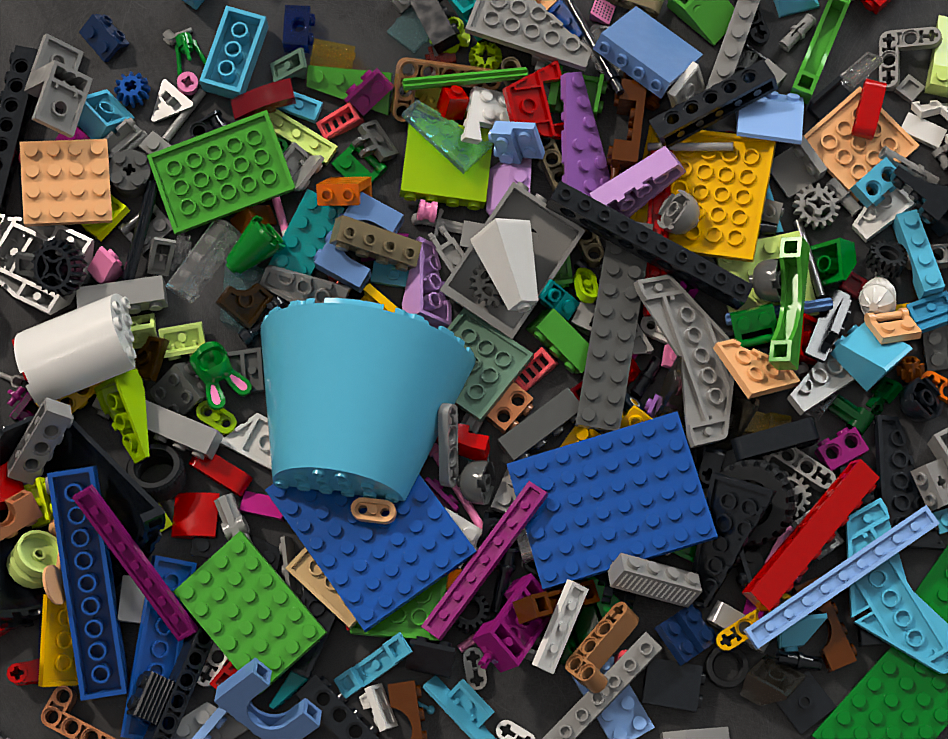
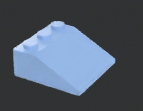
[735,91,804,145]

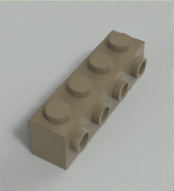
[329,215,422,272]

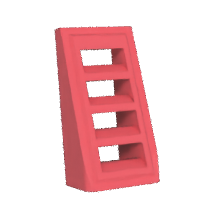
[316,102,365,140]
[515,347,559,391]

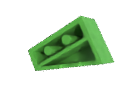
[525,308,589,374]

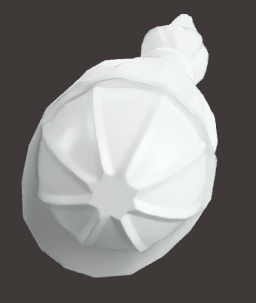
[858,272,896,323]

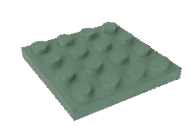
[447,308,534,422]

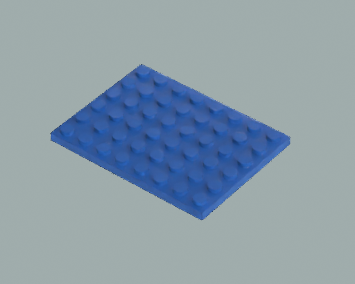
[507,411,718,591]
[265,474,477,633]

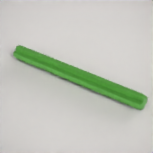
[402,67,528,91]

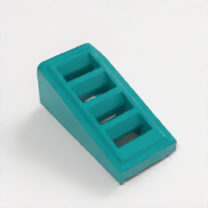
[270,672,311,710]

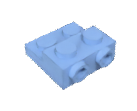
[488,121,545,164]

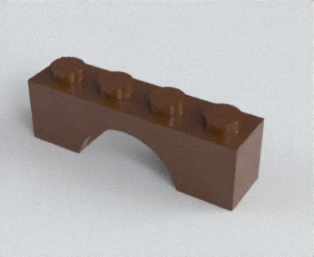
[791,577,857,673]
[512,580,600,624]
[387,680,428,739]

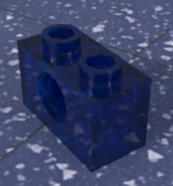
[282,5,315,53]

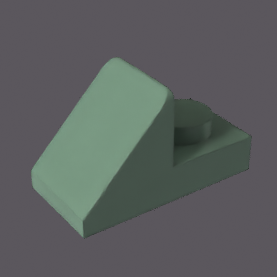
[270,47,307,82]

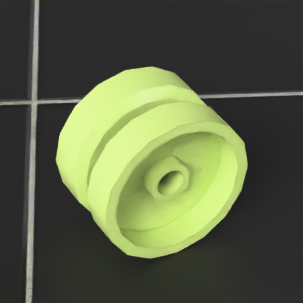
[6,530,58,589]

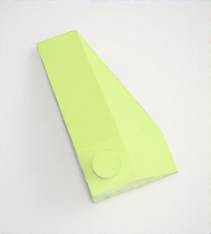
[924,15,948,98]

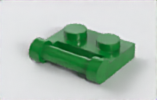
[331,143,388,184]
[729,303,777,348]

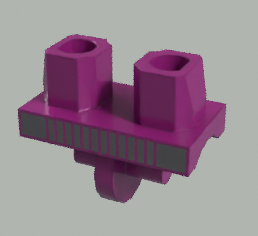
[7,386,38,421]

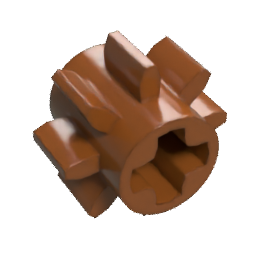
[896,356,925,383]

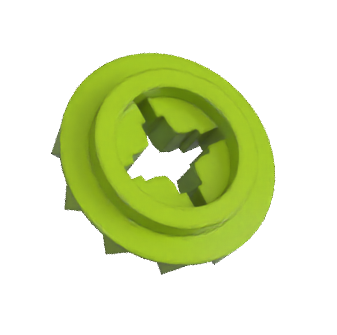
[469,41,502,70]

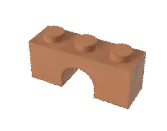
[0,489,43,541]

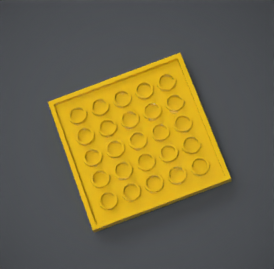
[630,125,777,262]

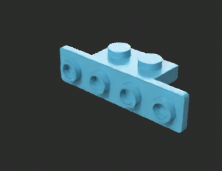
[423,676,496,739]

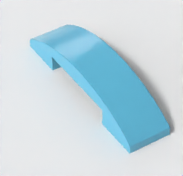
[334,632,413,699]

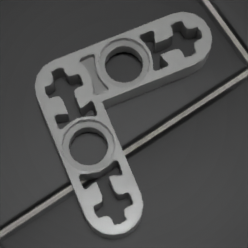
[879,27,943,91]

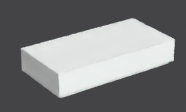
[901,112,947,149]

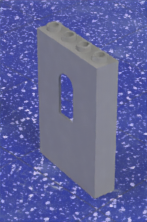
[440,182,585,339]

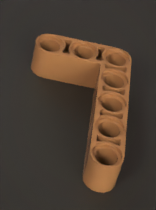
[390,57,501,122]

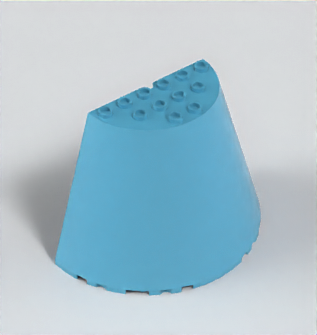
[261,298,476,503]

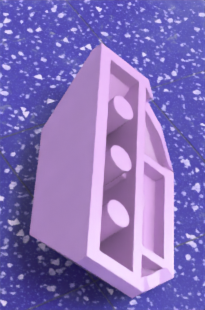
[486,158,532,216]

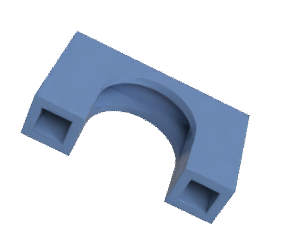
[313,191,404,293]
[214,658,322,739]

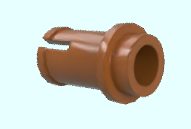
[645,92,661,111]

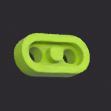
[573,268,598,303]
[196,400,237,435]

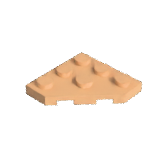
[713,339,801,399]

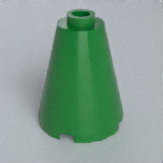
[226,215,286,274]

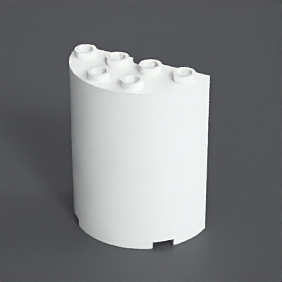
[14,294,136,407]

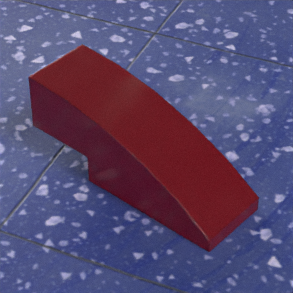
[231,78,296,121]

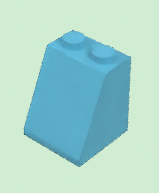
[830,322,913,391]

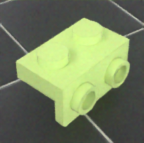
[158,322,206,360]

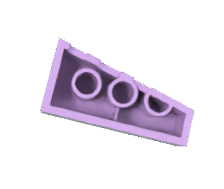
[589,146,686,217]

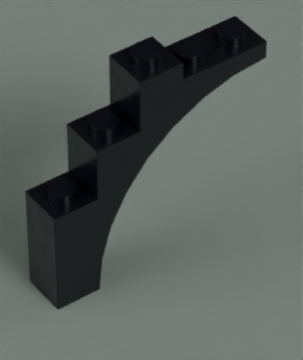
[889,166,948,226]

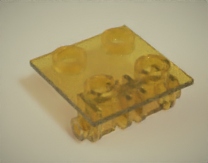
[310,38,356,69]

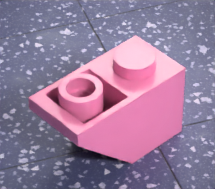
[87,246,123,284]

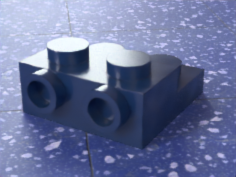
[654,604,716,666]

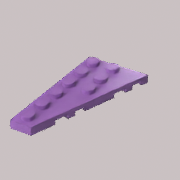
[561,72,610,197]

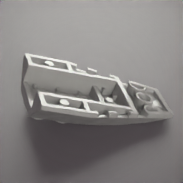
[0,214,94,315]

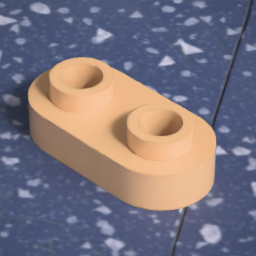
[351,497,397,524]

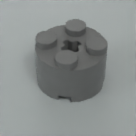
[109,149,155,198]

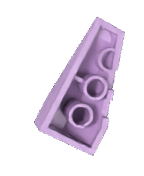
[402,236,452,328]

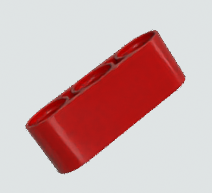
[851,78,887,141]
[188,454,253,497]

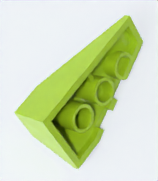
[94,369,150,464]

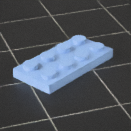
[571,655,655,739]

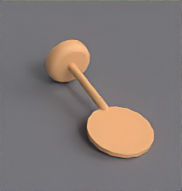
[42,519,66,605]

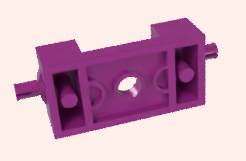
[472,573,552,673]

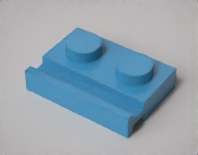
[906,290,948,333]

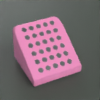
[589,0,616,26]

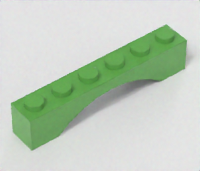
[790,0,851,104]
[769,236,810,370]

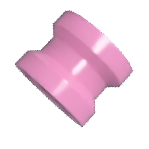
[177,72,198,96]
[417,199,438,223]

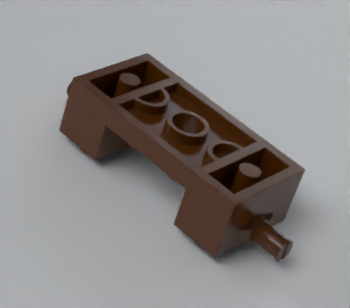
[606,72,647,181]

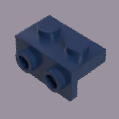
[79,14,129,62]

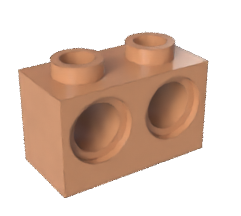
[485,382,534,434]

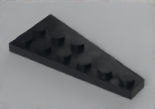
[874,415,946,551]

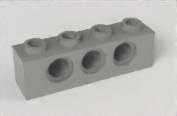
[7,397,74,485]

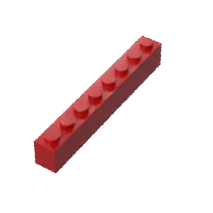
[741,459,880,611]

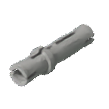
[878,146,939,184]

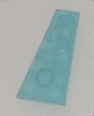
[401,100,493,174]

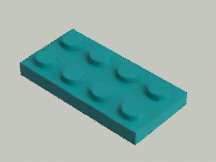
[269,189,346,276]

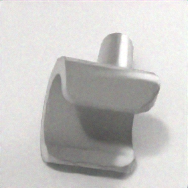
[163,27,193,46]
[0,372,25,389]

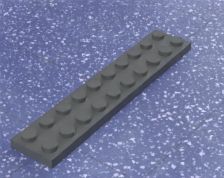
[575,222,653,432]

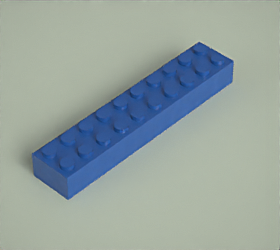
[47,466,129,701]

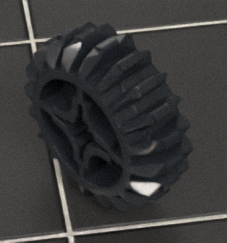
[30,238,87,297]

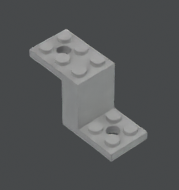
[24,33,93,138]

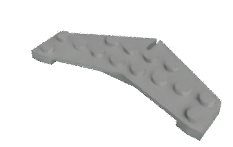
[634,275,734,448]

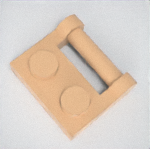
[864,307,922,345]

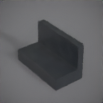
[807,74,851,122]

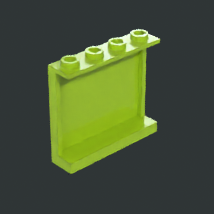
[399,118,493,210]

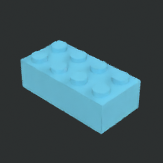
[199,6,269,99]

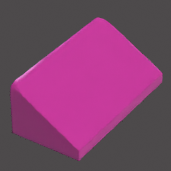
[239,491,284,521]

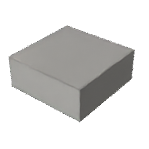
[894,74,925,105]

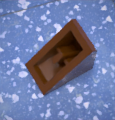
[230,205,277,240]

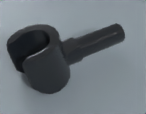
[569,259,588,289]

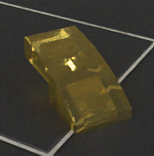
[741,410,791,434]

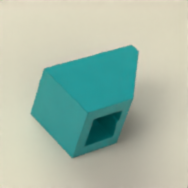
[538,279,580,321]

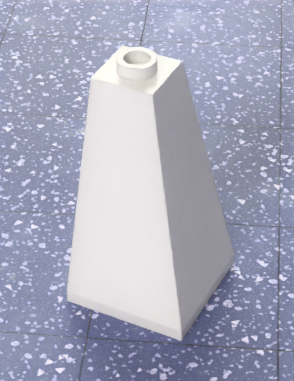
[470,218,538,313]

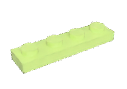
[269,109,338,166]

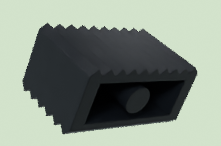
[127,671,175,725]

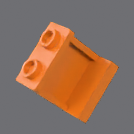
[316,177,372,206]

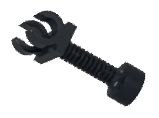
[237,296,286,347]

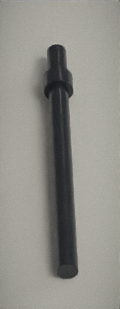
[564,0,625,96]

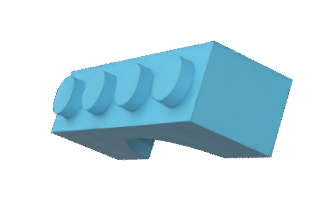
[892,209,945,300]

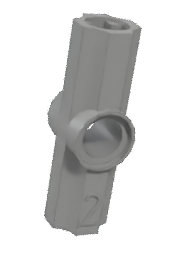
[214,493,252,542]

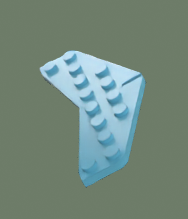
[845,497,948,674]

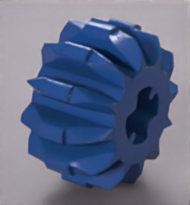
[114,71,151,108]

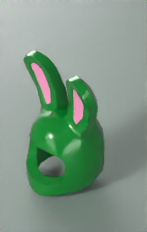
[190,341,253,410]

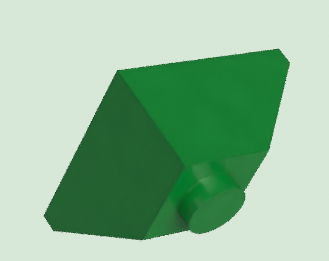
[810,238,857,289]

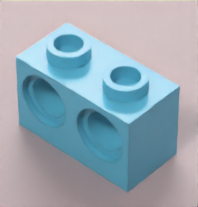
[850,157,896,208]

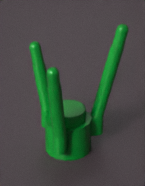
[174,32,207,76]

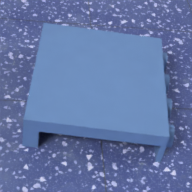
[593,6,703,99]

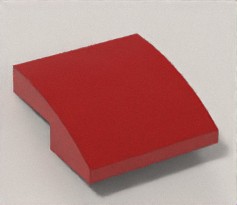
[171,493,220,539]

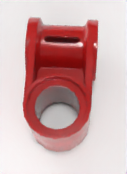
[7,658,40,686]

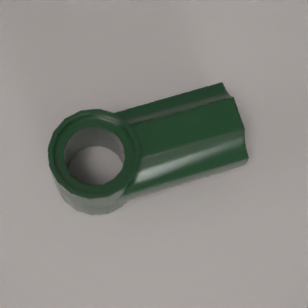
[828,394,875,436]

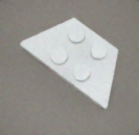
[220,413,272,471]

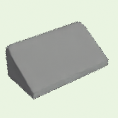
[117,575,145,623]

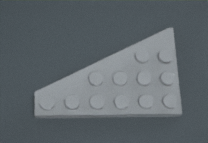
[465,0,592,71]

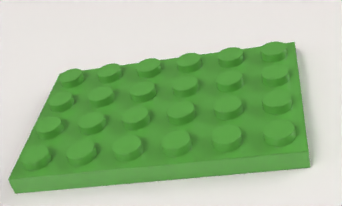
[147,110,295,235]
[173,531,327,695]

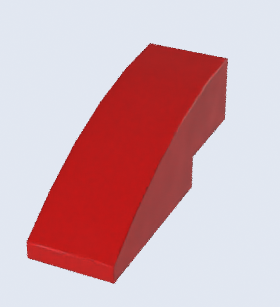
[436,423,490,461]

